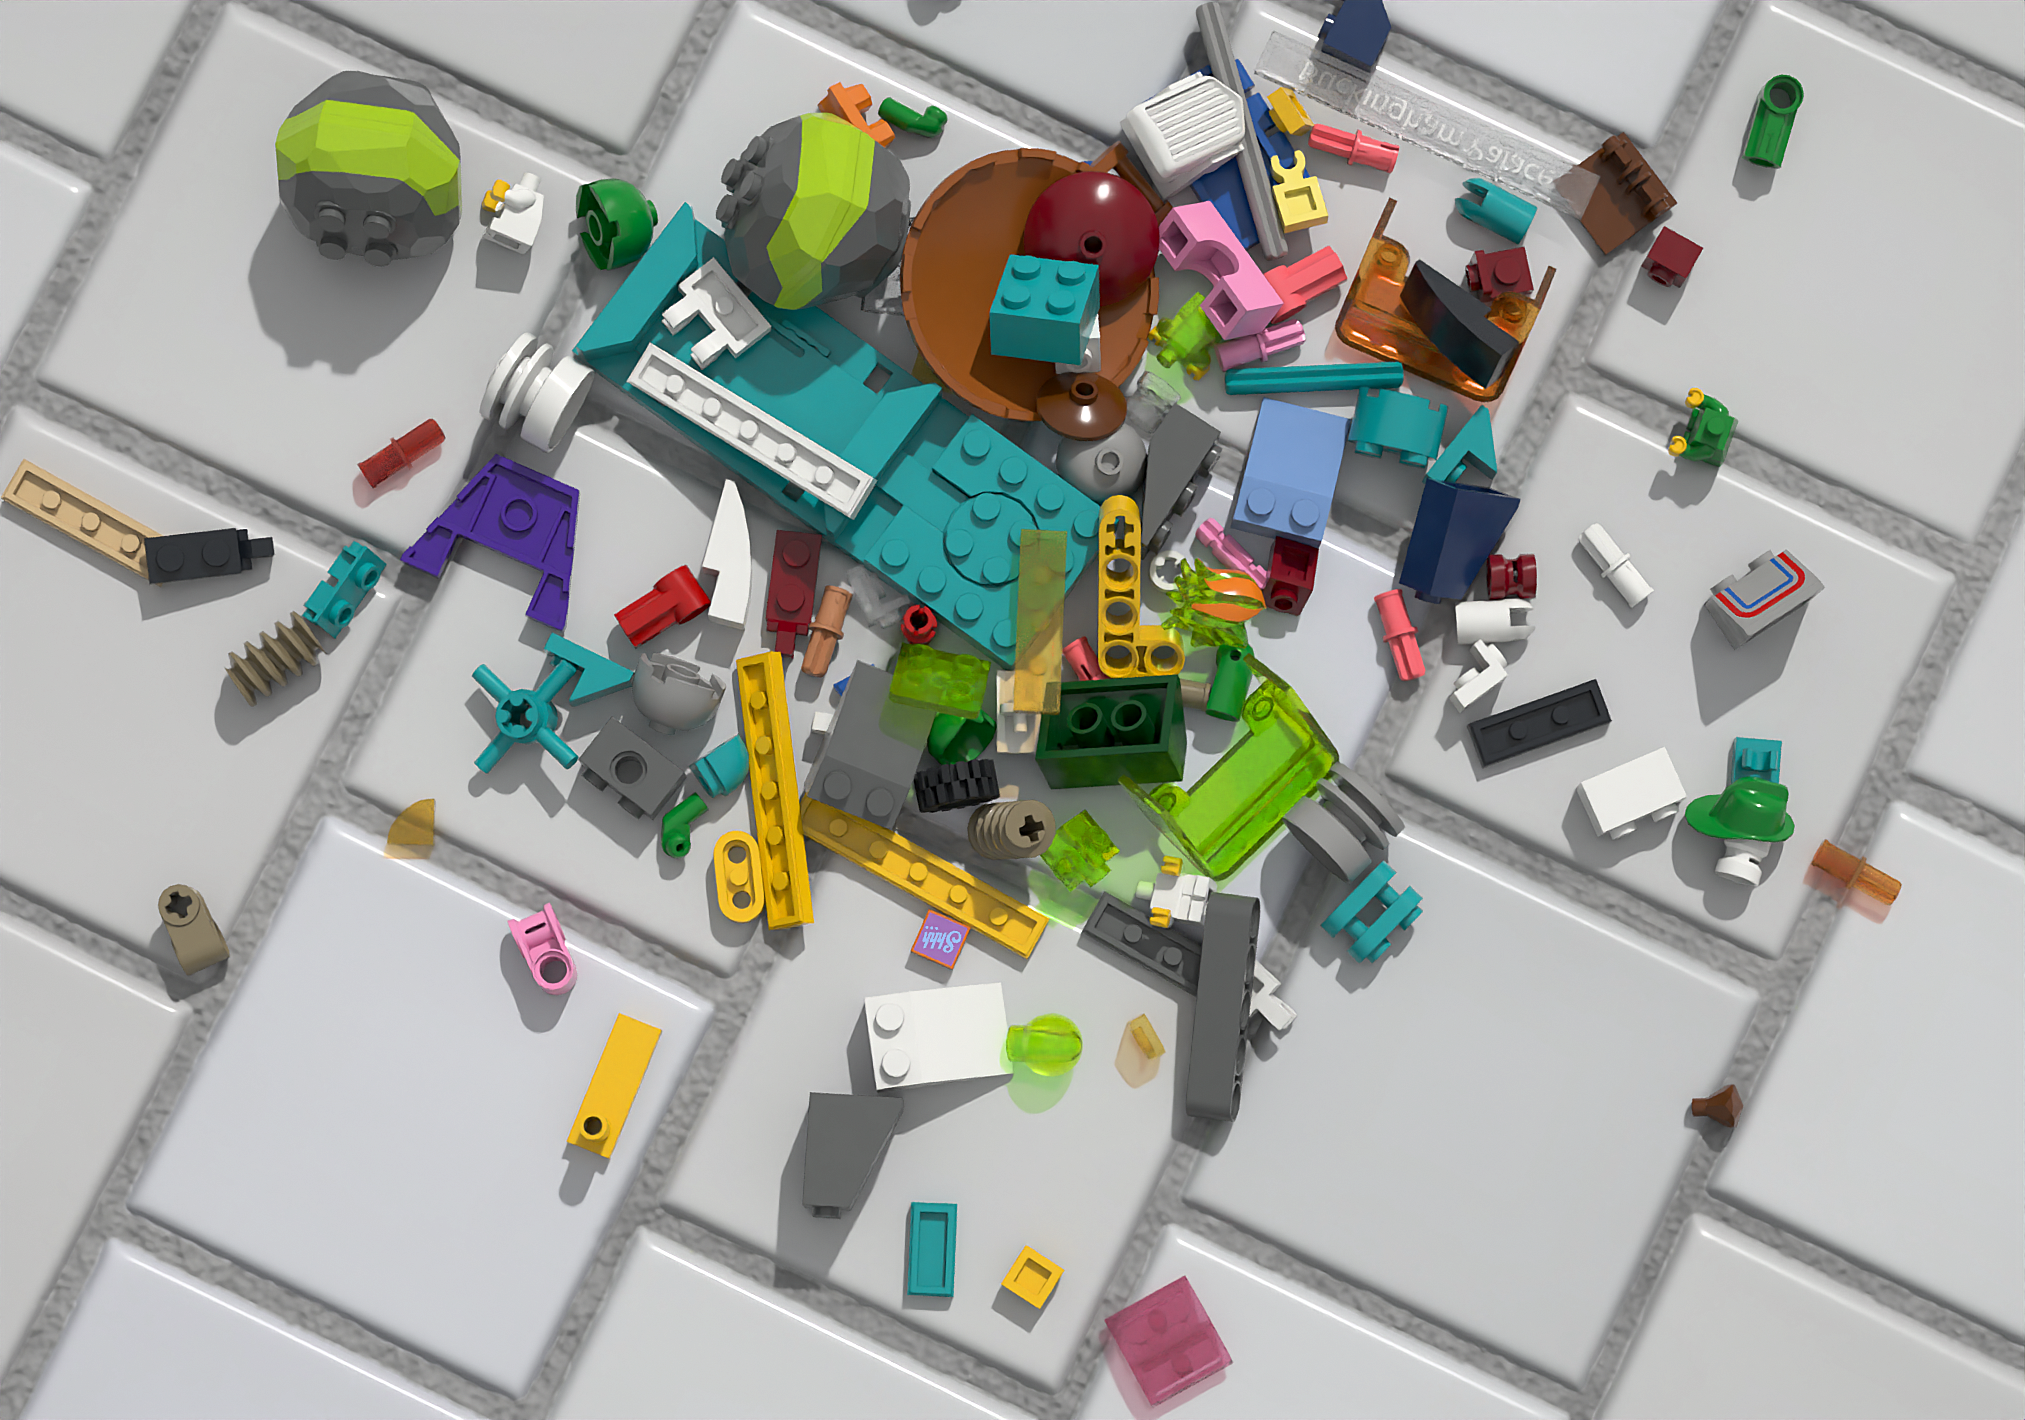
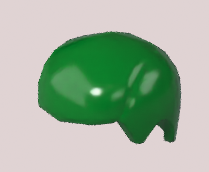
[927,703,997,765]

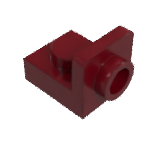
[1465,246,1534,303]
[1257,536,1319,616]

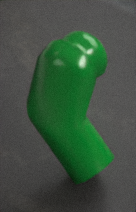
[878,97,948,138]
[660,792,709,859]

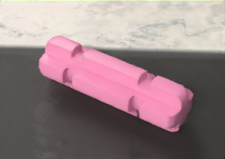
[1195,518,1267,589]

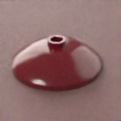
[1024,171,1160,307]

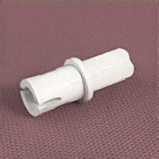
[1578,523,1654,608]

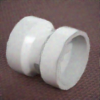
[1714,839,1772,887]

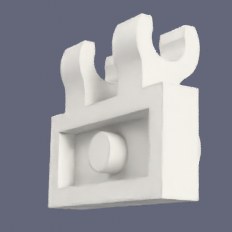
[662,257,771,370]

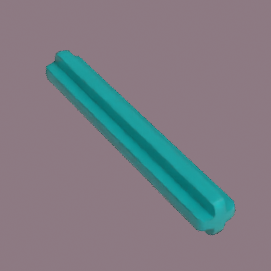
[1224,362,1404,395]

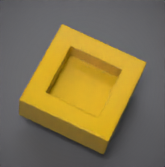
[1267,87,1314,136]
[1001,1245,1065,1309]

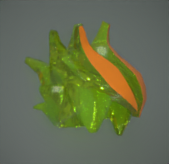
[1161,558,1266,648]

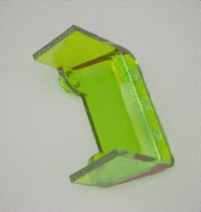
[1118,653,1340,882]

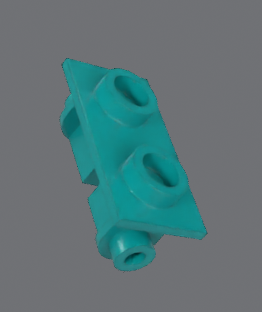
[302,541,387,639]

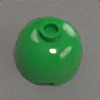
[576,178,658,271]

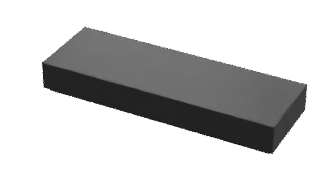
[1082,891,1202,998]

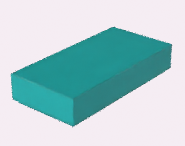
[907,1202,958,1297]

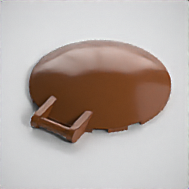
[900,141,1173,421]

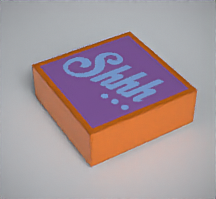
[910,909,971,970]

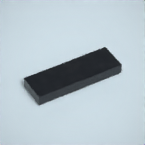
[1467,679,1612,768]

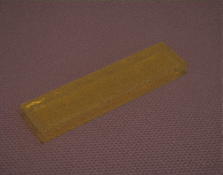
[1013,529,1067,715]

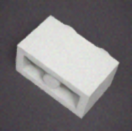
[1576,747,1687,840]

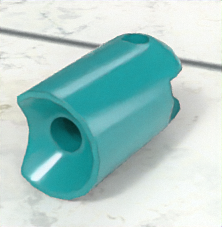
[1455,178,1537,245]

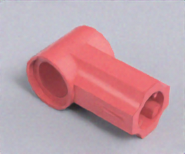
[1263,246,1348,324]

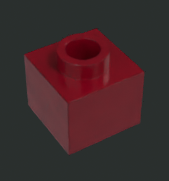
[1641,226,1703,288]

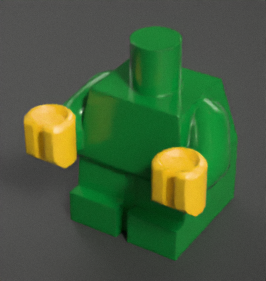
[1668,388,1738,467]

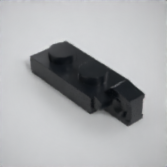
[144,528,275,585]

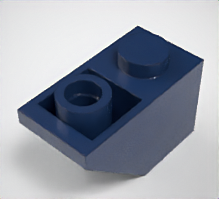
[1317,0,1391,78]

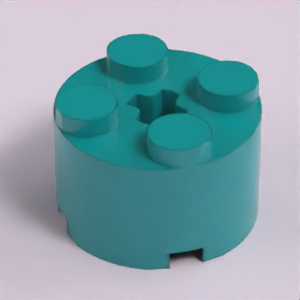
[1348,387,1449,469]

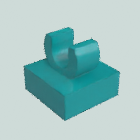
[1731,737,1782,784]

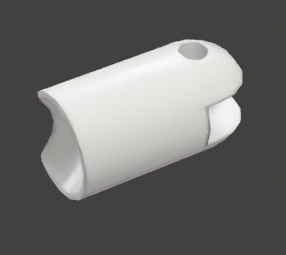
[1455,598,1536,645]

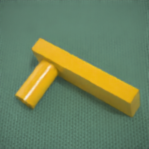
[566,1013,662,1159]

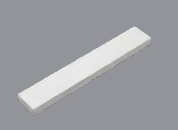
[626,343,877,520]

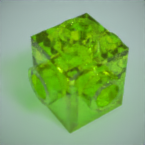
[1040,809,1120,892]

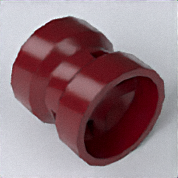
[1486,554,1537,600]

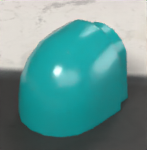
[689,734,749,798]

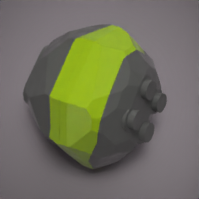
[275,71,462,267]
[716,113,911,310]

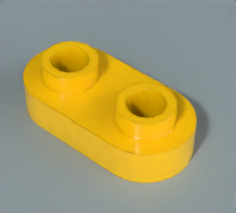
[713,831,765,923]

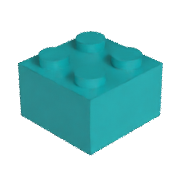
[989,255,1100,366]

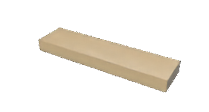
[1,459,163,587]

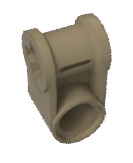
[158,884,230,976]

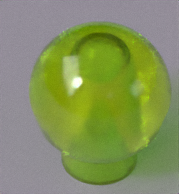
[1006,1013,1083,1077]

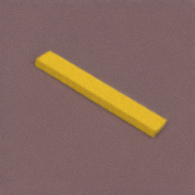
[736,651,814,930]
[800,793,1050,959]

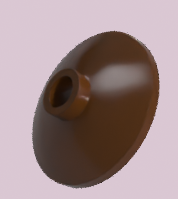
[1036,372,1127,441]

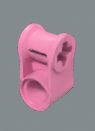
[507,903,578,995]

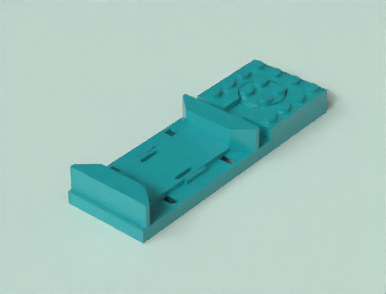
[572,202,1119,671]

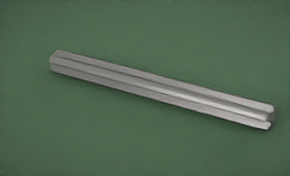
[1196,2,1288,261]

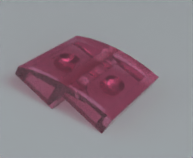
[1104,1275,1233,1408]

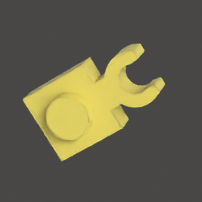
[1270,150,1329,233]

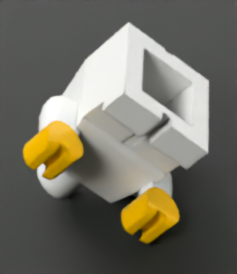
[482,172,544,255]
[1136,855,1218,929]

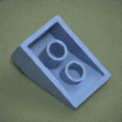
[1230,397,1351,548]

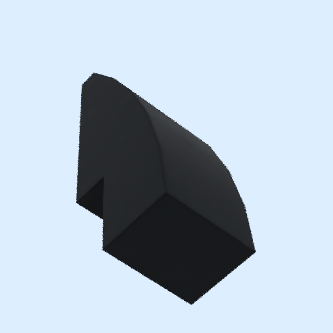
[1400,259,1520,389]

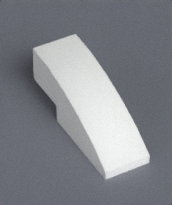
[702,479,753,631]

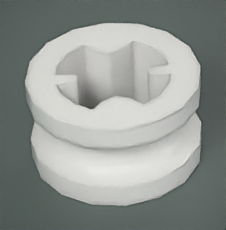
[1148,550,1190,594]

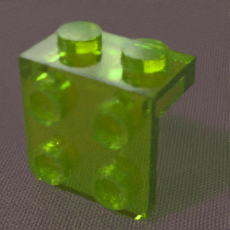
[888,642,991,719]

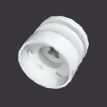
[479,332,595,454]

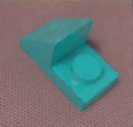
[1422,404,1497,484]
[544,632,634,707]

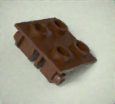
[1552,132,1677,255]

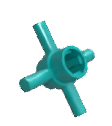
[472,659,579,774]

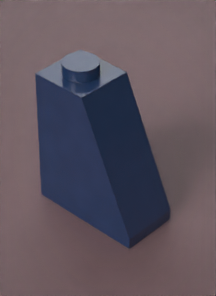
[1399,478,1521,604]

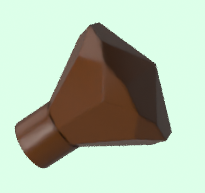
[1692,1084,1744,1128]

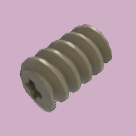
[224,611,327,707]
[967,800,1056,860]

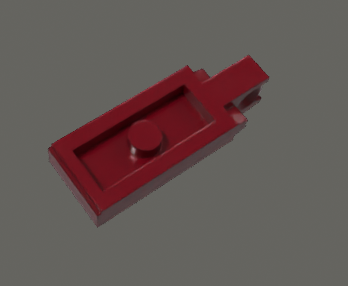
[765,530,822,658]

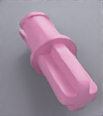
[1214,319,1306,372]

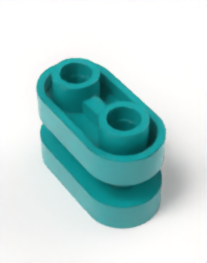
[1320,860,1423,964]

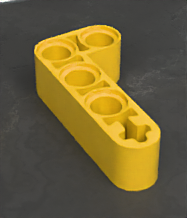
[1097,495,1185,678]

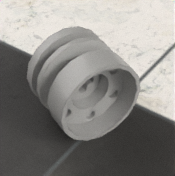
[1282,761,1405,885]

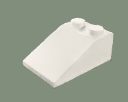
[864,982,1014,1093]

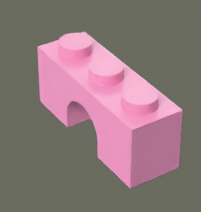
[1159,201,1284,340]

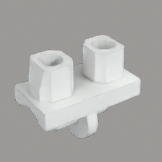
[996,670,1043,754]

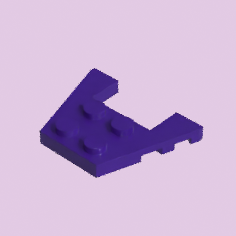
[400,454,580,633]

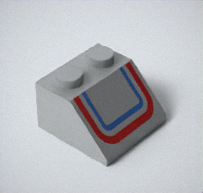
[1705,549,1825,650]

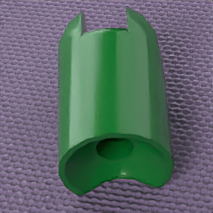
[1205,638,1255,722]

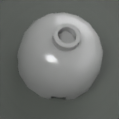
[1055,423,1147,506]
[632,653,726,735]

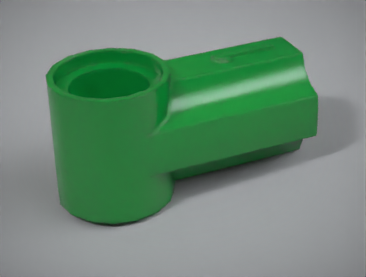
[1742,74,1804,169]

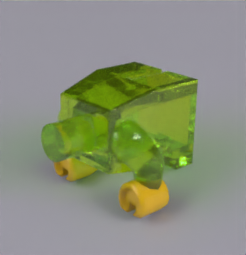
[1148,292,1222,381]

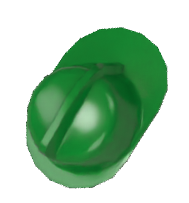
[1685,776,1795,843]

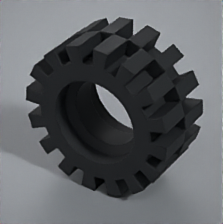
[913,759,1000,813]

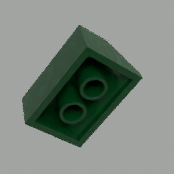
[1035,674,1187,790]

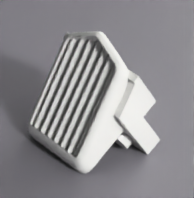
[1119,72,1245,200]

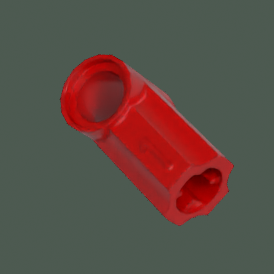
[614,565,711,649]

